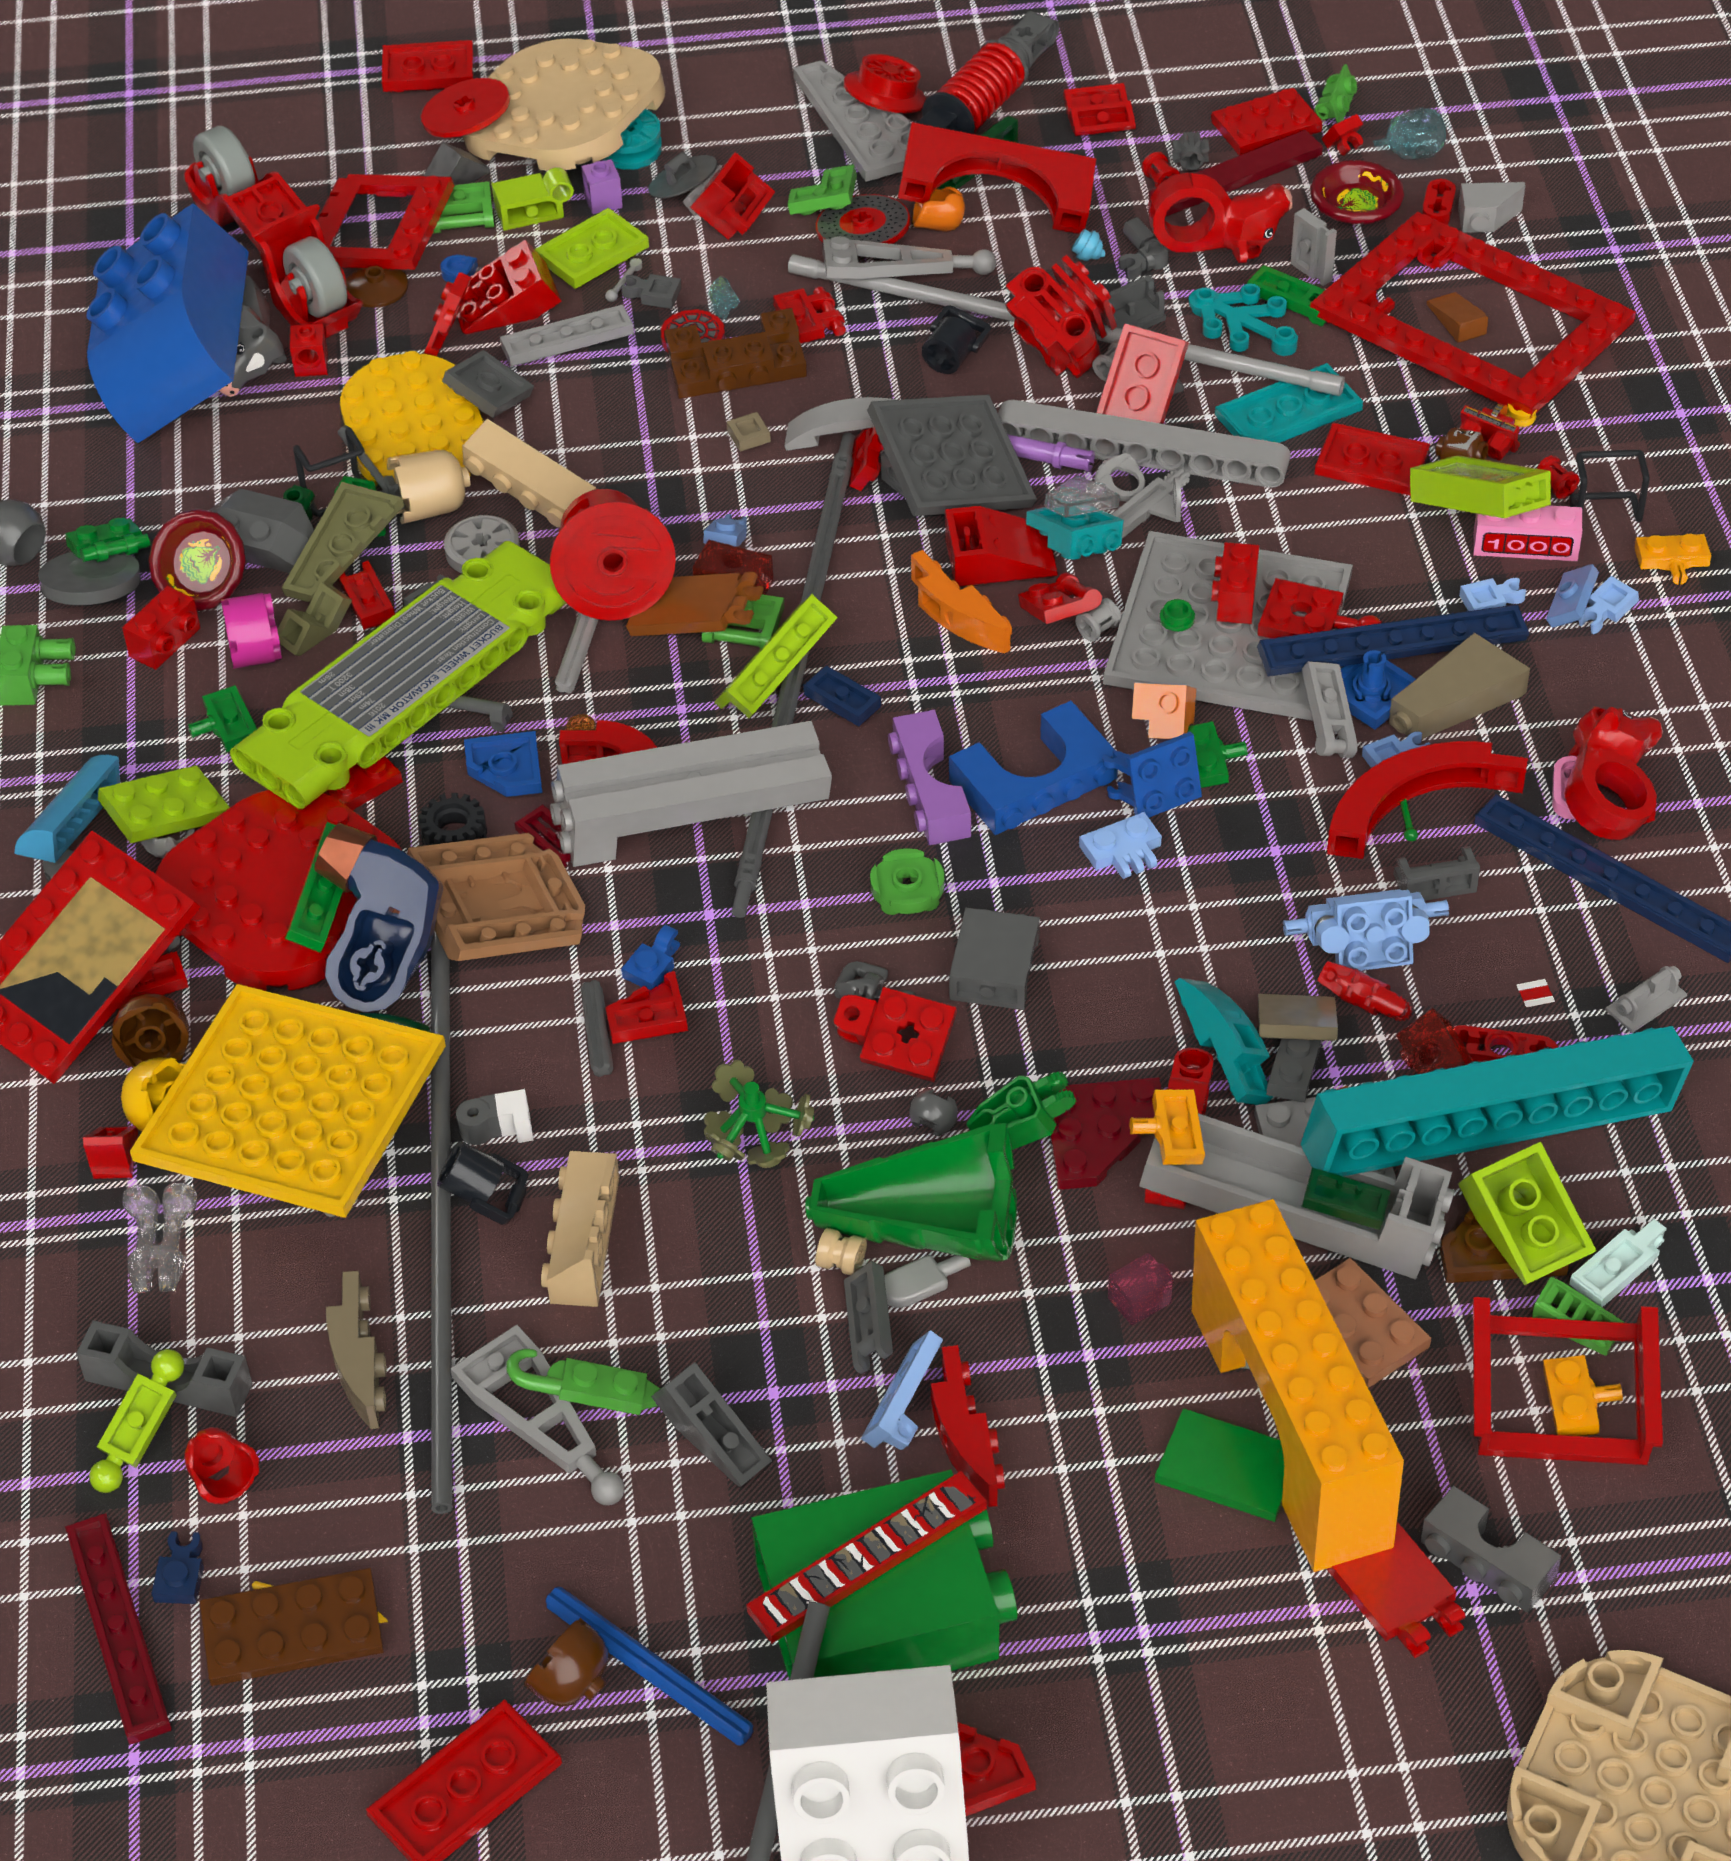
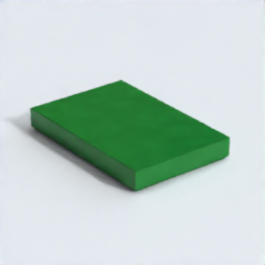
[1155,1408,1284,1522]

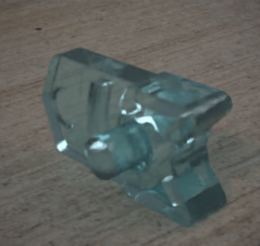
[708,276,740,320]

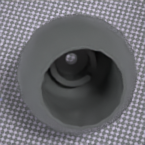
[0,499,46,566]

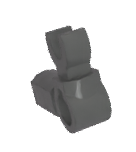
[1118,217,1169,280]

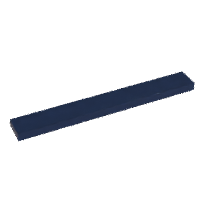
[1257,604,1530,677]
[1474,794,1731,963]

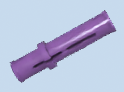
[1007,434,1095,472]

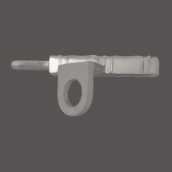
[1111,468,1190,538]

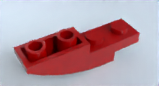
[931,1345,1005,1507]

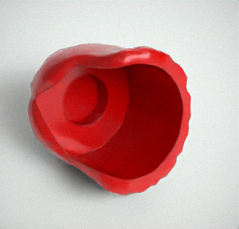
[184,1427,259,1505]

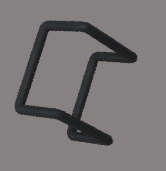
[293,427,364,517]
[1569,450,1650,522]

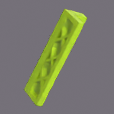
[714,594,838,718]

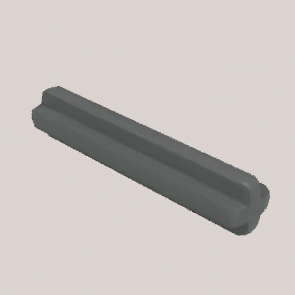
[581,980,614,1077]

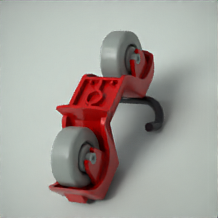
[184,126,363,338]

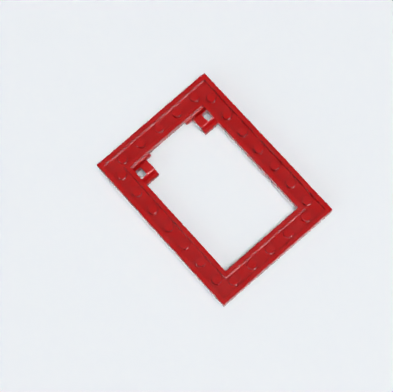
[1310,212,1636,419]

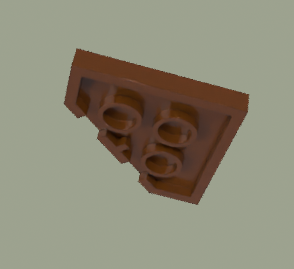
[1440,1210,1569,1283]

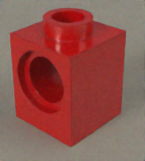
[290,324,328,377]

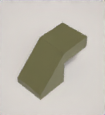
[277,582,352,656]

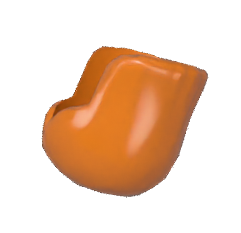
[912,187,965,232]

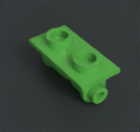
[1315,64,1357,123]

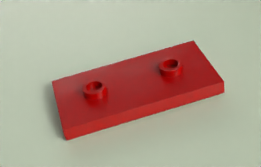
[366,1699,562,1861]

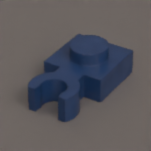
[152,1531,204,1604]

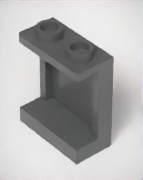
[949,907,1040,1010]

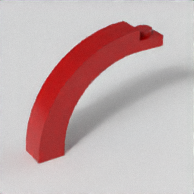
[1327,741,1528,859]

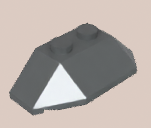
[208,488,314,573]

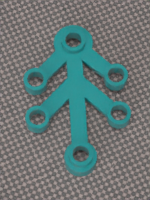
[1189,283,1298,356]

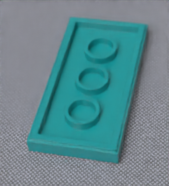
[1215,363,1363,443]

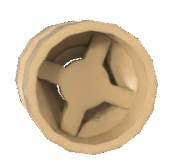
[815,1228,867,1275]

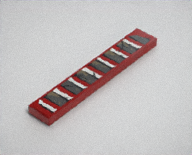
[746,1471,987,1644]

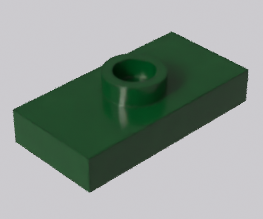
[1301,1167,1391,1230]

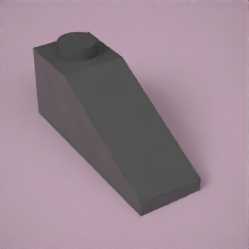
[651,1362,772,1487]

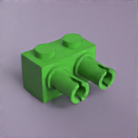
[0,625,76,705]

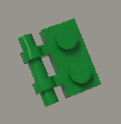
[65,518,150,562]

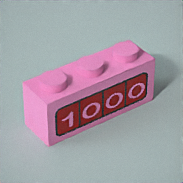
[1473,506,1582,561]

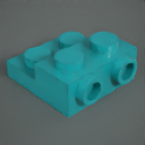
[1026,500,1124,559]

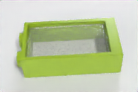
[1410,456,1551,518]

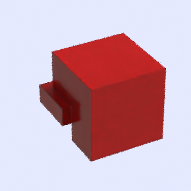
[690,152,775,240]

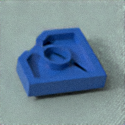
[464,731,543,797]

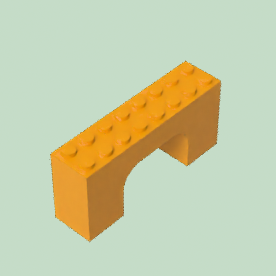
[1192,1199,1404,1572]

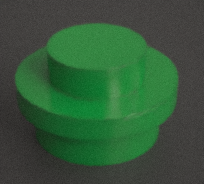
[1160,599,1195,632]

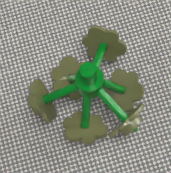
[704,1060,814,1168]

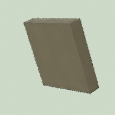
[1258,994,1338,1041]

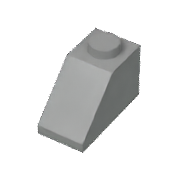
[1458,182,1525,233]

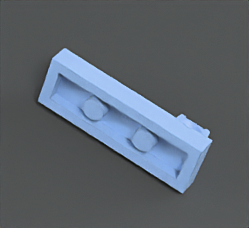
[861,1330,943,1450]

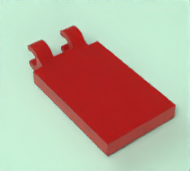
[1327,1522,1466,1658]

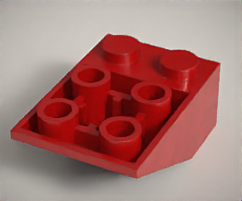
[457,239,562,335]
[945,506,1058,586]

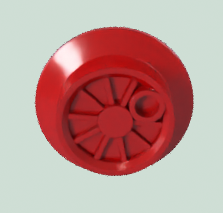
[843,54,926,113]

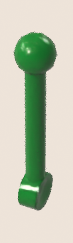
[1400,799,1418,841]

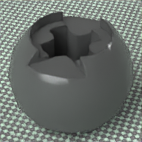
[909,1088,958,1136]

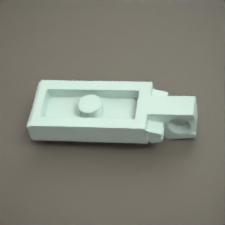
[1569,1219,1666,1307]

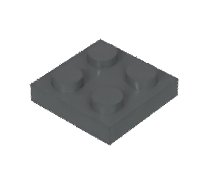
[442,350,534,418]

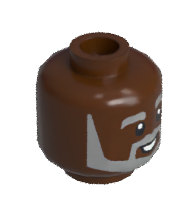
[1435,427,1488,460]

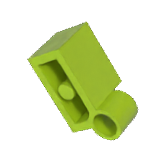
[492,167,574,231]

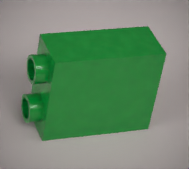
[751,1469,1018,1680]

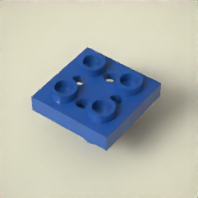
[1341,650,1416,730]

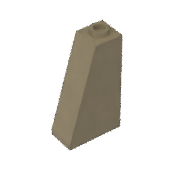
[1389,633,1530,739]

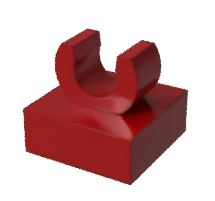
[1321,114,1363,156]

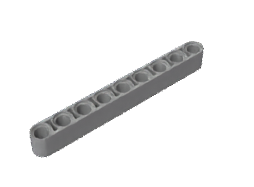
[998,400,1291,487]

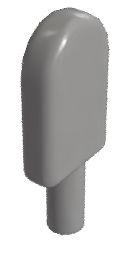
[884,1255,971,1308]

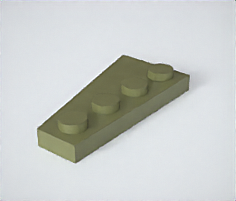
[282,482,405,602]

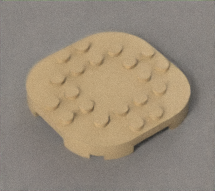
[462,39,665,171]
[1507,1650,1731,1861]

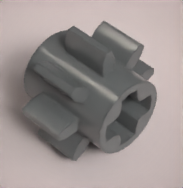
[1172,132,1210,170]

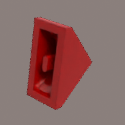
[83,1126,138,1179]

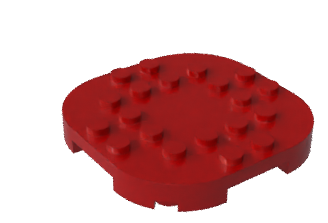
[156,790,402,991]

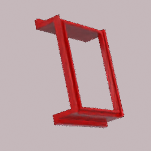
[1473,1297,1663,1465]

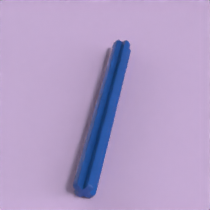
[545,1587,754,1746]

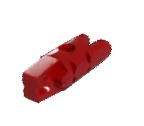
[1317,961,1413,1022]

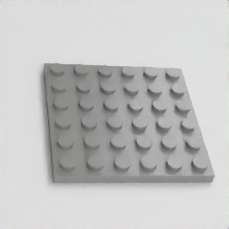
[1103,531,1353,721]

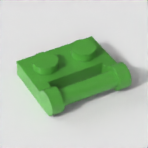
[432,181,494,234]
[702,595,784,649]

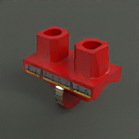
[1460,403,1520,461]

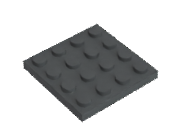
[867,395,1037,516]

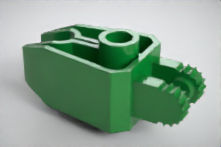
[966,1071,1076,1150]

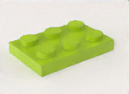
[535,208,649,289]
[98,765,230,843]

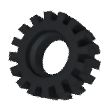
[419,793,487,846]

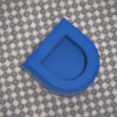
[440,255,478,283]

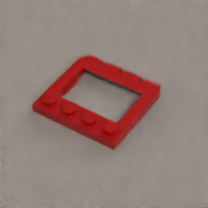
[317,174,455,270]

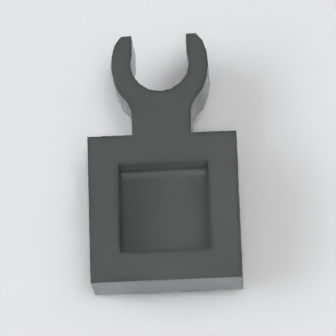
[622,274,681,309]

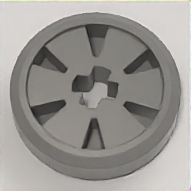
[444,515,520,574]

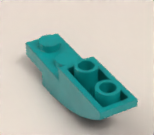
[1175,978,1273,1105]

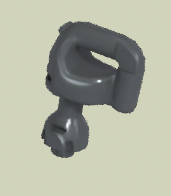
[834,961,916,1004]

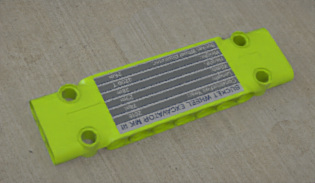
[230,541,566,809]

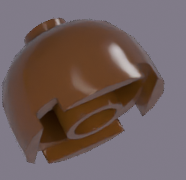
[112,993,189,1068]
[524,1618,608,1707]

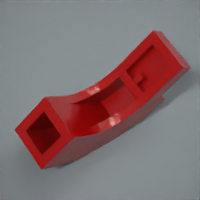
[559,720,657,764]

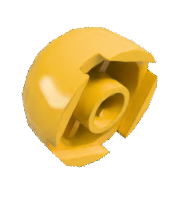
[121,1058,185,1131]

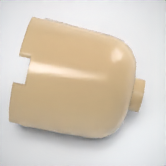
[387,450,471,524]

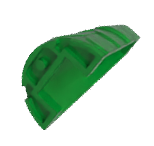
[805,1123,1017,1262]

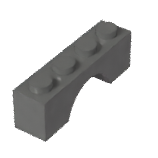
[76,1320,253,1417]

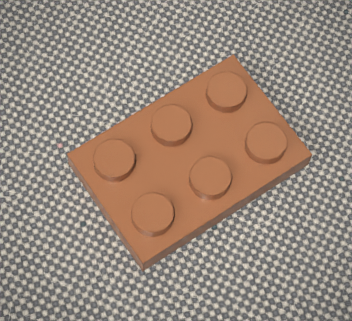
[1315,1258,1431,1388]

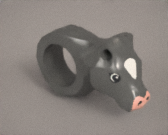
[219,275,287,397]

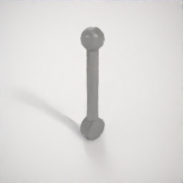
[605,258,642,302]

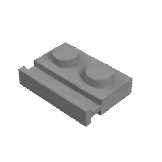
[1291,208,1337,286]

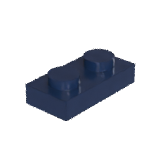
[804,665,881,727]

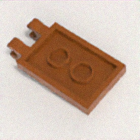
[626,572,764,636]

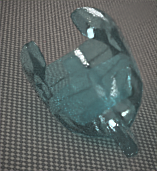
[1373,107,1446,160]

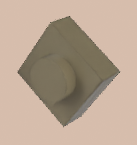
[726,412,771,451]

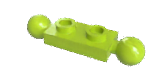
[89,1349,184,1493]

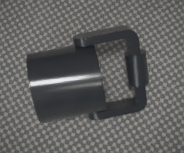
[922,305,991,374]
[437,1141,528,1225]

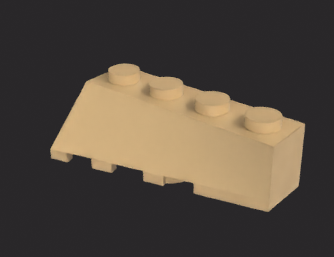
[462,419,596,528]
[541,1151,619,1307]

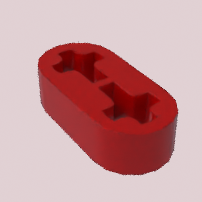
[1422,179,1456,225]

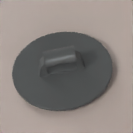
[648,152,717,198]

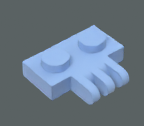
[1079,812,1162,879]

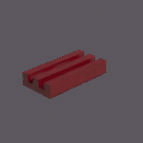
[515,804,571,867]

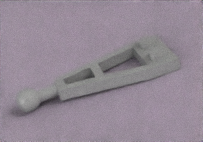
[823,236,996,279]
[450,1325,625,1506]

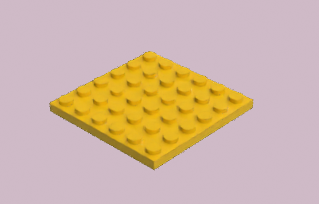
[130,984,446,1218]

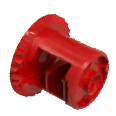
[550,489,676,621]

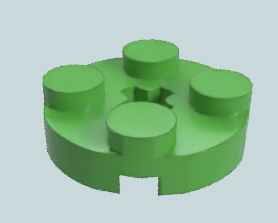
[870,848,945,915]

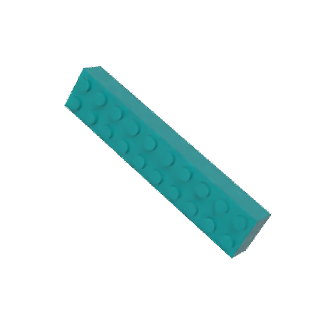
[1300,1026,1694,1176]

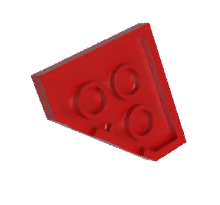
[957,1722,1036,1816]

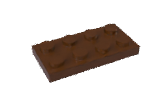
[199,1568,384,1686]

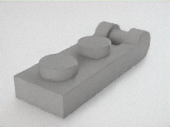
[1302,661,1358,758]

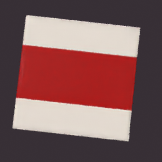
[1516,979,1555,1008]

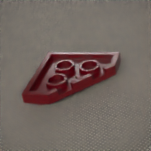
[1049,1077,1162,1190]

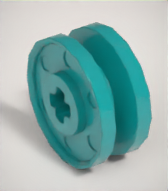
[602,109,662,170]

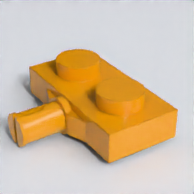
[1634,534,1711,585]
[1130,1089,1205,1165]
[1543,1355,1623,1436]

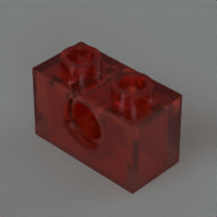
[693,540,774,595]
[1396,1008,1474,1074]

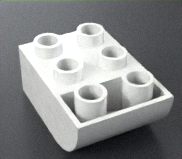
[766,1665,969,1861]

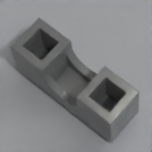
[1421,1485,1562,1613]

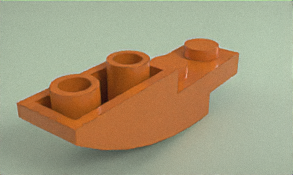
[911,549,1012,653]

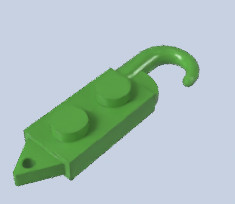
[506,1349,660,1415]

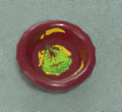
[1310,160,1404,224]
[149,509,246,612]

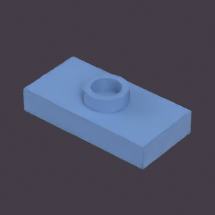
[1546,564,1599,628]

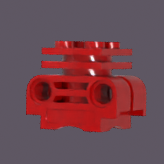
[1005,254,1117,379]

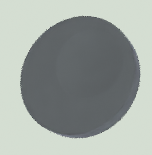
[38,552,141,605]

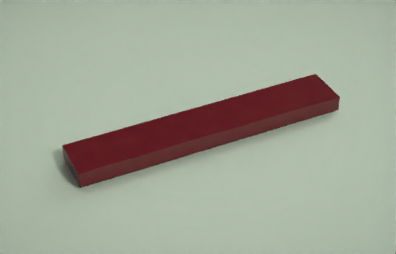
[1149,130,1323,217]
[65,1513,172,1745]

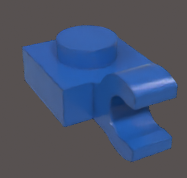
[621,925,680,990]

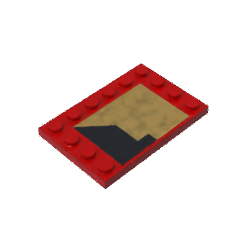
[0,830,201,1084]

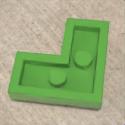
[787,164,857,215]

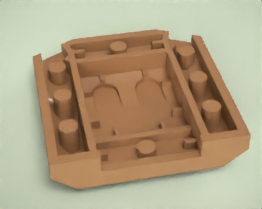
[407,833,585,961]

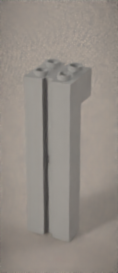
[550,721,832,867]
[1139,1113,1455,1279]

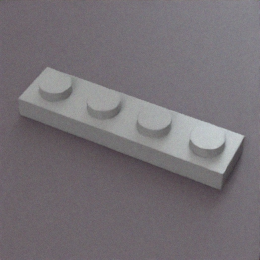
[500,304,634,366]

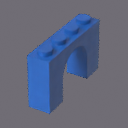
[949,701,1118,835]

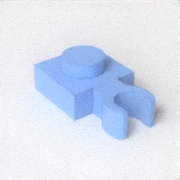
[1579,576,1639,634]
[1459,578,1526,611]

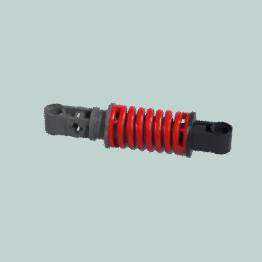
[916,11,1059,134]

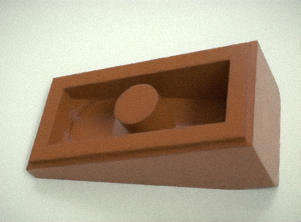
[1427,292,1488,343]

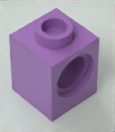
[582,159,623,214]

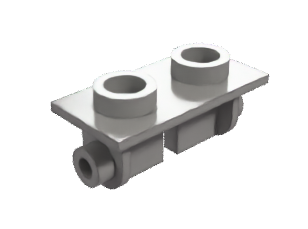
[1605,966,1687,1033]

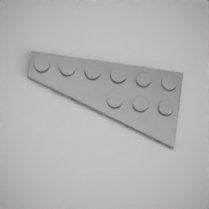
[793,61,911,182]

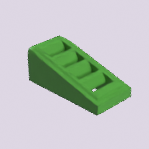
[1532,1277,1624,1356]

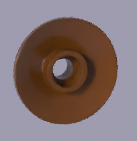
[346,266,408,308]

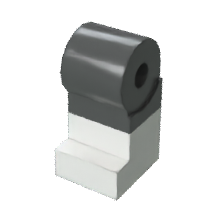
[456,1089,534,1145]

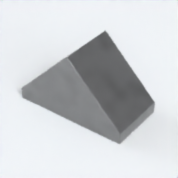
[424,142,490,185]

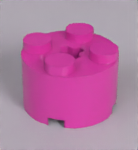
[221,593,282,669]

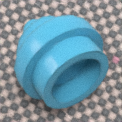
[1071,229,1105,261]

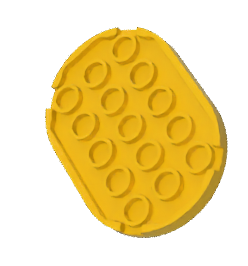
[340,351,483,486]

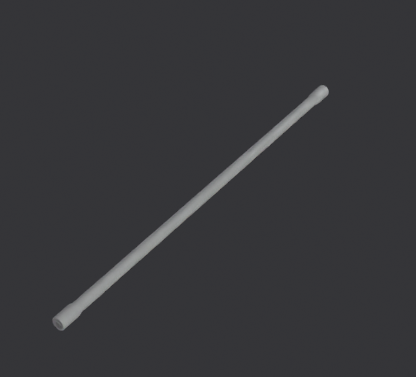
[788,254,1345,396]

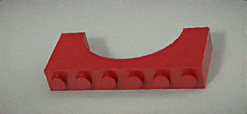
[898,122,1096,234]

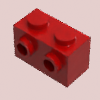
[1211,542,1260,624]
[122,586,201,670]

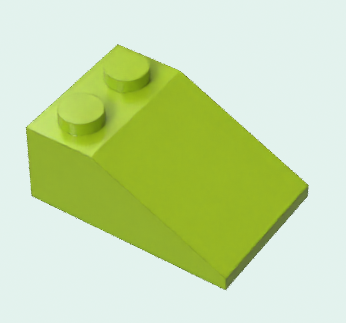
[1458,1142,1597,1285]

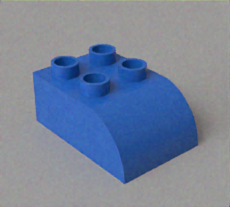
[86,203,249,443]

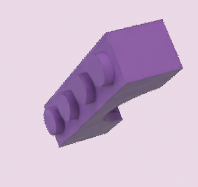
[888,710,971,845]

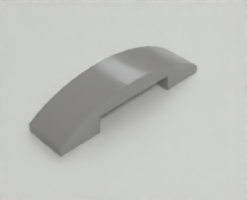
[784,397,896,451]

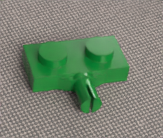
[187,685,257,752]
[1187,721,1248,788]

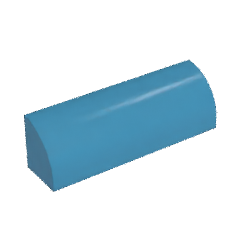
[15,755,120,863]

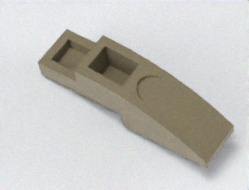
[326,1271,387,1429]

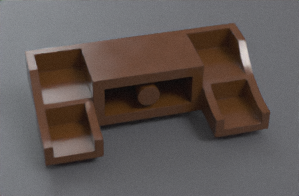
[664,308,807,399]

